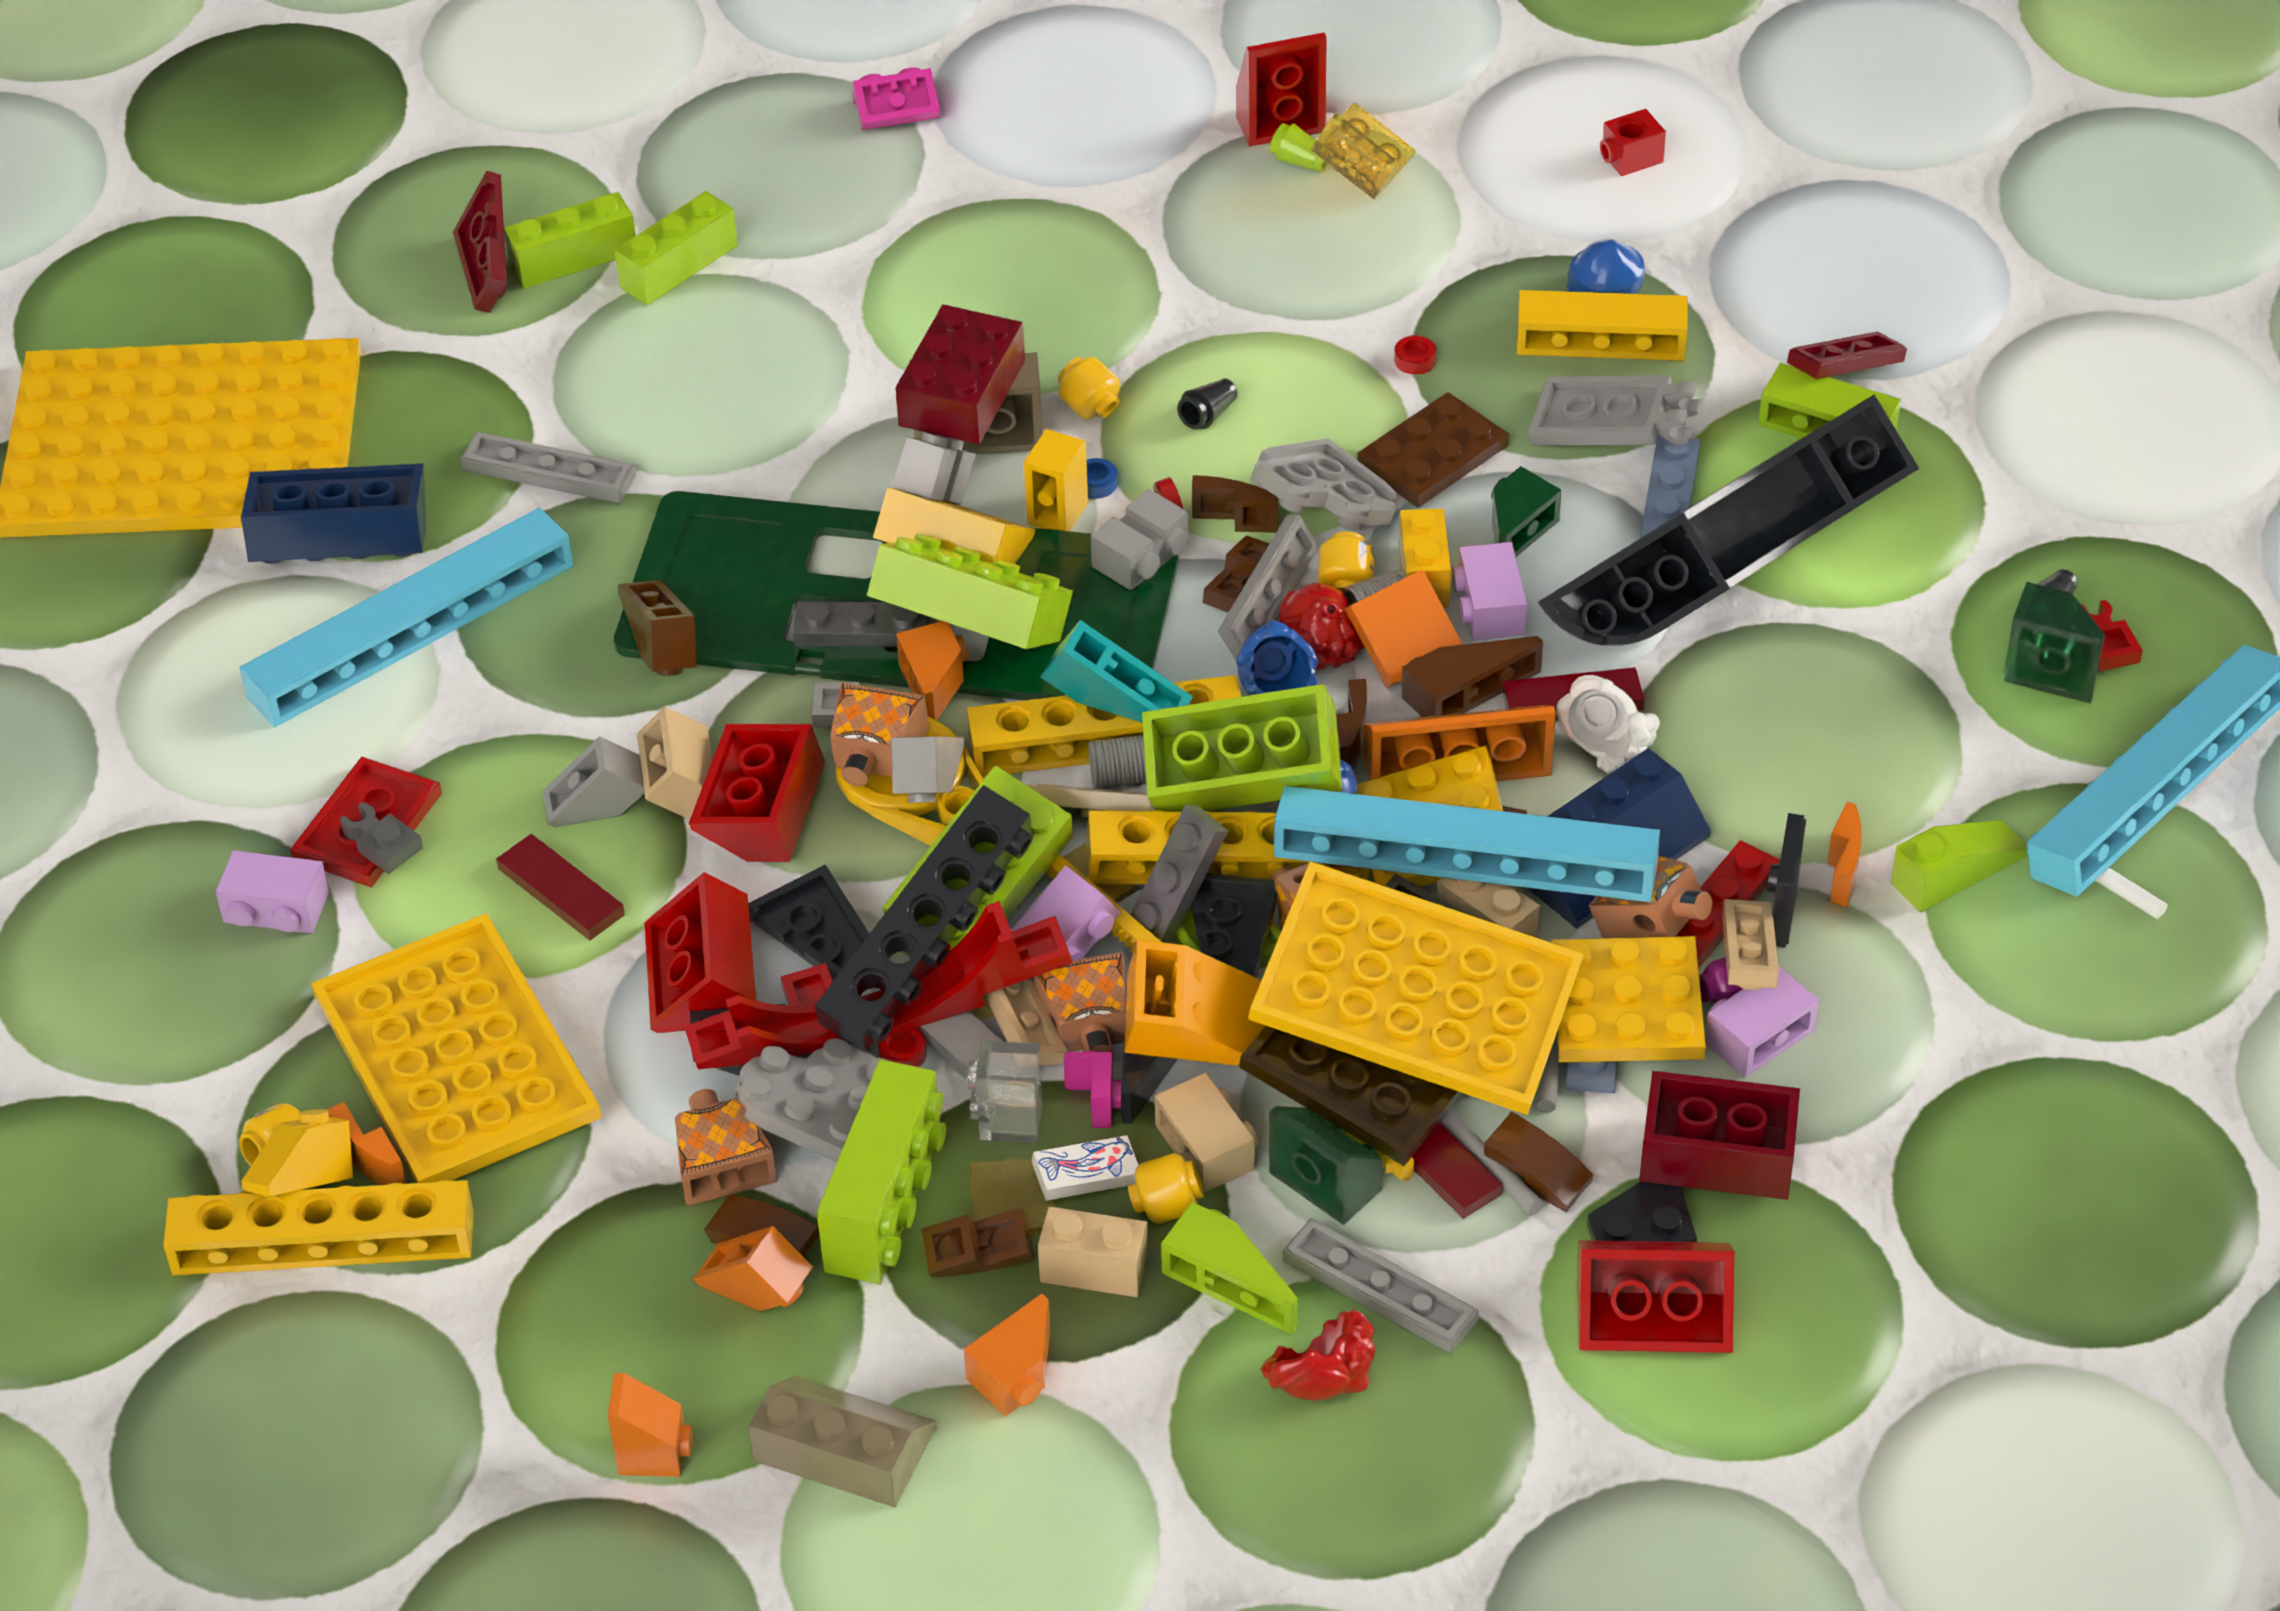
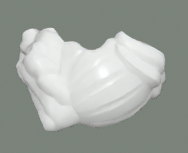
[1556,675,1660,774]

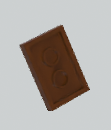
[1357,392,1509,508]

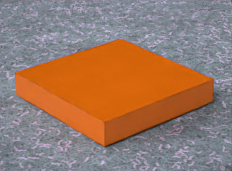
[1345,569,1463,688]

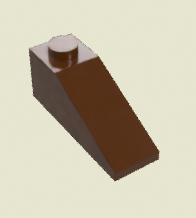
[618,580,697,676]
[1402,636,1543,718]

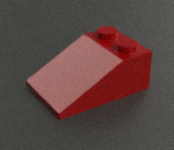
[1236,32,1327,147]

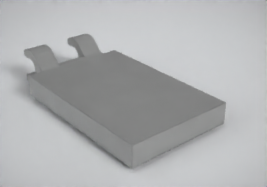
[1528,375,1701,446]

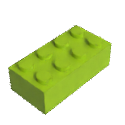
[867,534,1073,649]
[1142,684,1342,812]
[883,765,1073,950]
[817,1059,946,1285]

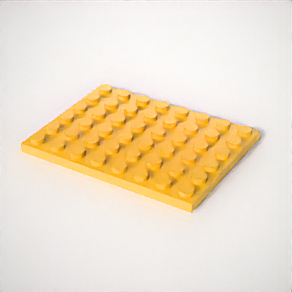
[0,338,361,538]

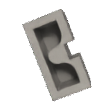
[891,432,976,503]
[1090,489,1189,590]

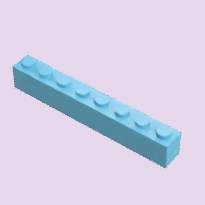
[239,507,573,728]
[2027,645,2280,897]
[1274,786,1660,902]

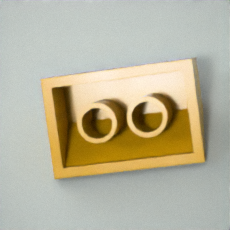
[873,487,1035,564]

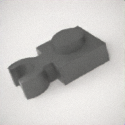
[340,802,423,874]

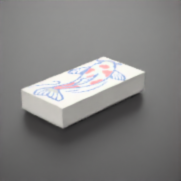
[1032,1135,1138,1201]

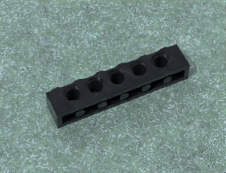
[815,785,1033,1053]

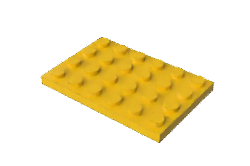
[1248,861,1584,1115]
[311,913,602,1183]

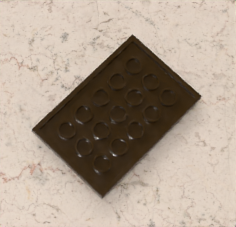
[1239,873,1464,1166]

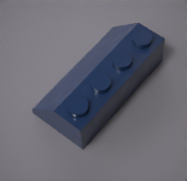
[241,463,426,564]
[1527,748,1711,929]

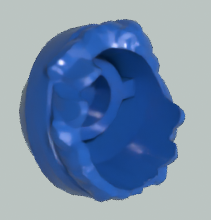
[1567,239,1645,294]
[1236,620,1319,695]

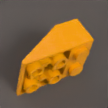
[1125,940,1266,1066]

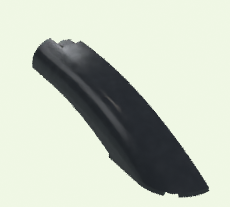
[1538,394,1920,646]

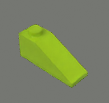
[1891,820,2028,913]
[1161,1202,1298,1335]

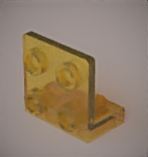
[1311,103,1416,200]

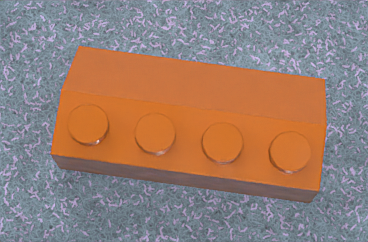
[1362,705,1556,782]

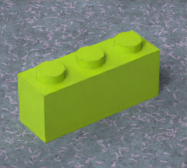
[504,191,636,289]
[615,191,738,305]
[1758,362,1901,438]

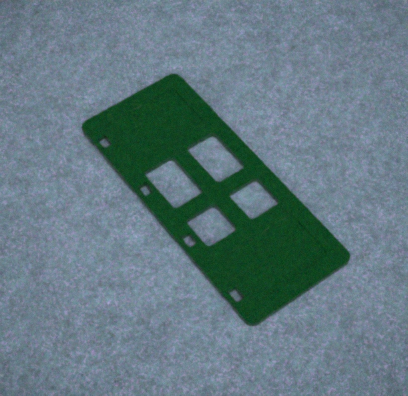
[614,491,1179,700]

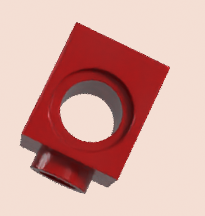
[1600,108,1666,176]

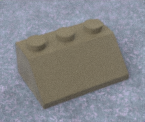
[748,1376,937,1507]

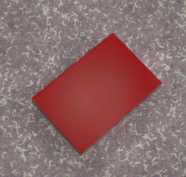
[290,756,442,888]

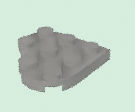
[1250,438,1397,531]
[734,1038,888,1162]

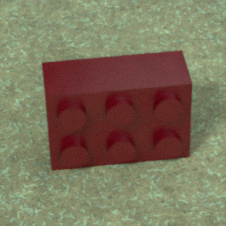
[895,304,1025,445]
[1639,1070,1800,1200]

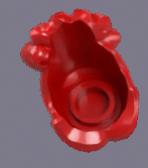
[1279,582,1365,670]
[1260,1310,1375,1401]

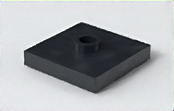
[1767,813,1806,948]

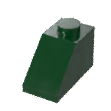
[1491,466,1561,557]

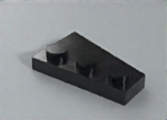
[748,865,870,981]
[1191,873,1277,978]

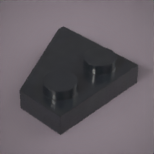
[1587,1182,1697,1242]

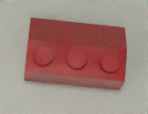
[688,724,825,862]
[644,872,756,1033]
[1577,1240,1735,1353]

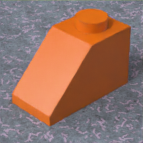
[896,621,968,721]
[693,1226,813,1312]
[964,1294,1050,1417]
[608,1373,693,1477]

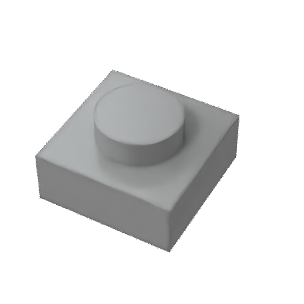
[812,682,860,727]

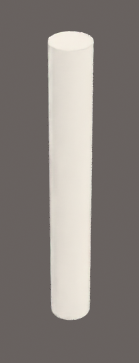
[2095,868,2168,919]

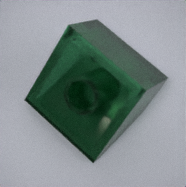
[2003,582,2105,704]
[1269,1106,1383,1225]

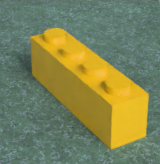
[1517,290,1688,361]

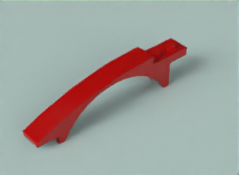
[684,901,1073,1070]

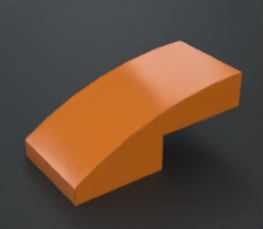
[1827,802,1862,908]
[326,1102,406,1185]

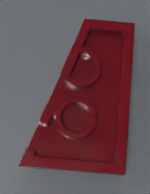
[453,171,507,313]

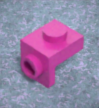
[1064,1051,1122,1128]

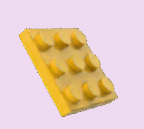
[1356,745,1503,887]
[1551,936,1706,1063]

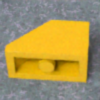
[241,1109,353,1197]

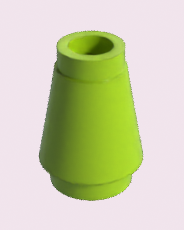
[1269,123,1332,173]

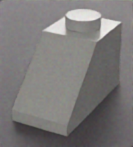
[542,736,644,827]
[891,736,964,803]

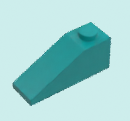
[1040,620,1193,723]

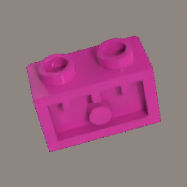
[852,67,940,130]

